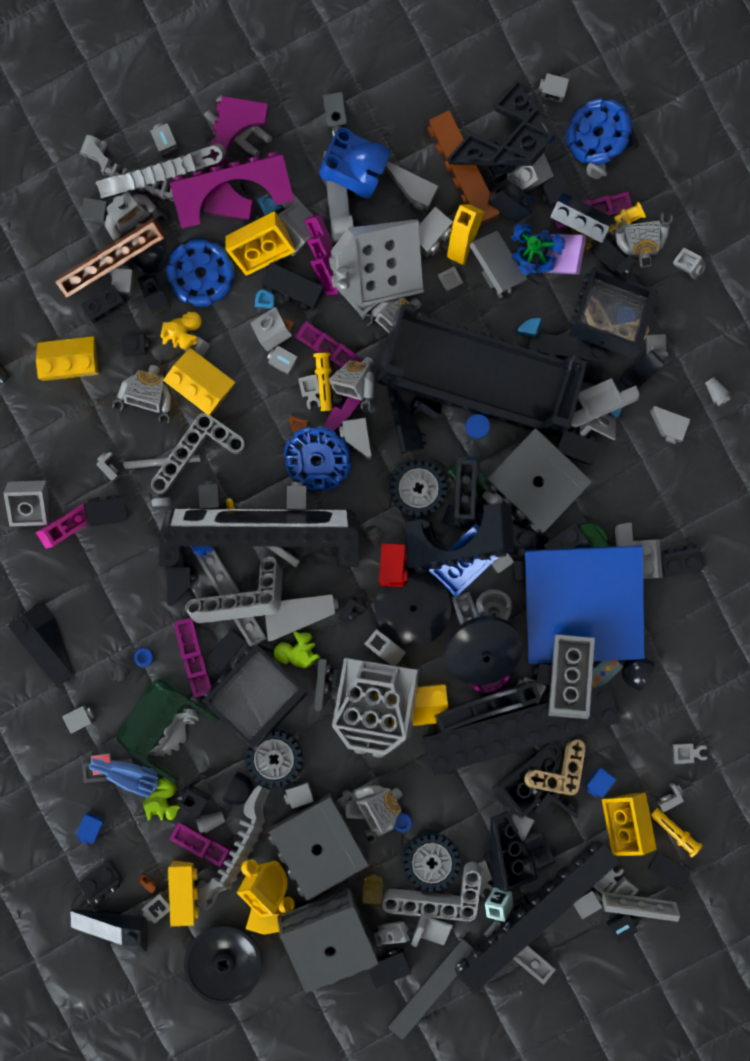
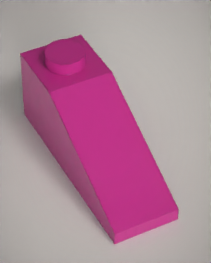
[35,501,88,548]

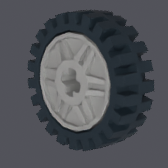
[390,460,447,517]
[246,730,303,788]
[403,832,460,892]

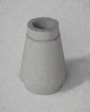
[705,377,731,407]
[195,812,225,834]

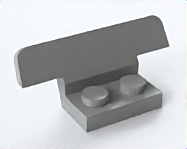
[278,193,333,256]
[571,378,640,427]
[615,523,663,579]

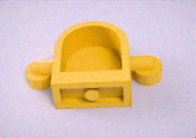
[237,859,295,918]

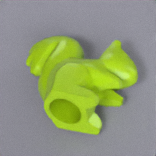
[273,631,320,669]
[142,777,180,821]

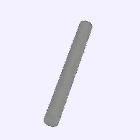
[124,454,201,469]

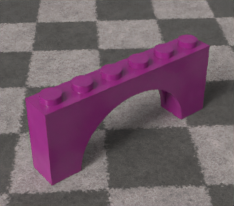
[201,96,269,221]
[170,151,294,229]

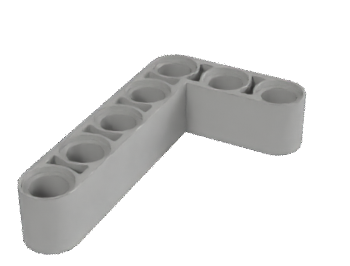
[323,151,353,244]
[151,413,245,495]
[185,557,283,623]
[382,862,481,921]

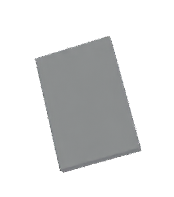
[469,231,527,294]

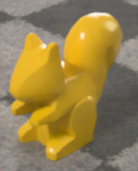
[161,312,202,349]

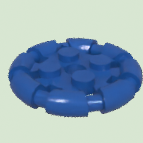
[566,98,632,165]
[166,238,235,307]
[284,426,352,492]

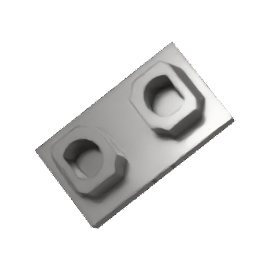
[374,921,410,945]

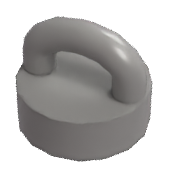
[587,162,607,179]

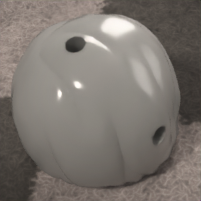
[476,589,512,620]

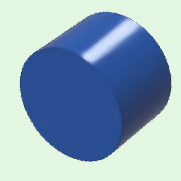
[465,414,490,440]

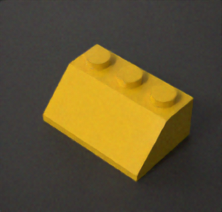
[226,211,295,276]
[36,336,99,381]
[163,348,236,415]
[391,684,448,726]
[602,793,657,856]
[168,861,199,926]

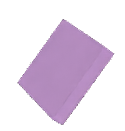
[546,234,586,274]

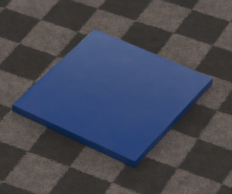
[525,545,644,664]

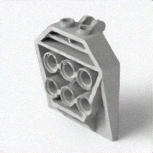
[329,219,424,307]
[332,658,419,757]

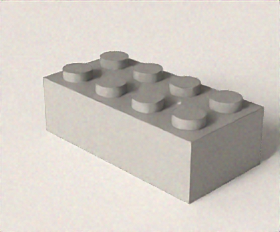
[548,635,595,719]

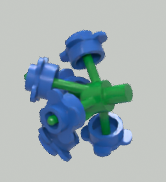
[512,224,565,276]

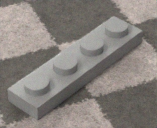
[601,892,680,922]
[484,920,556,985]

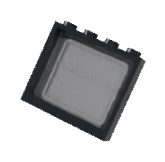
[569,267,658,359]
[203,644,308,750]

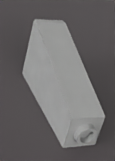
[265,594,339,641]

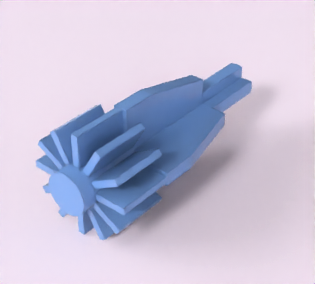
[89,758,158,798]

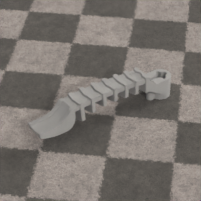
[80,135,174,201]
[95,143,226,198]
[195,786,271,910]

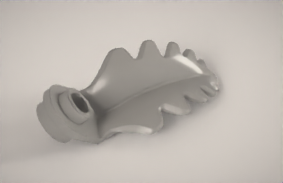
[148,709,199,757]

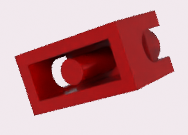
[379,544,408,587]

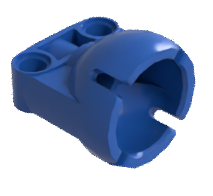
[319,128,390,198]

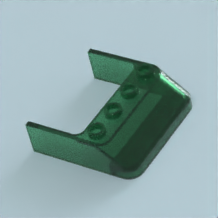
[117,679,220,784]

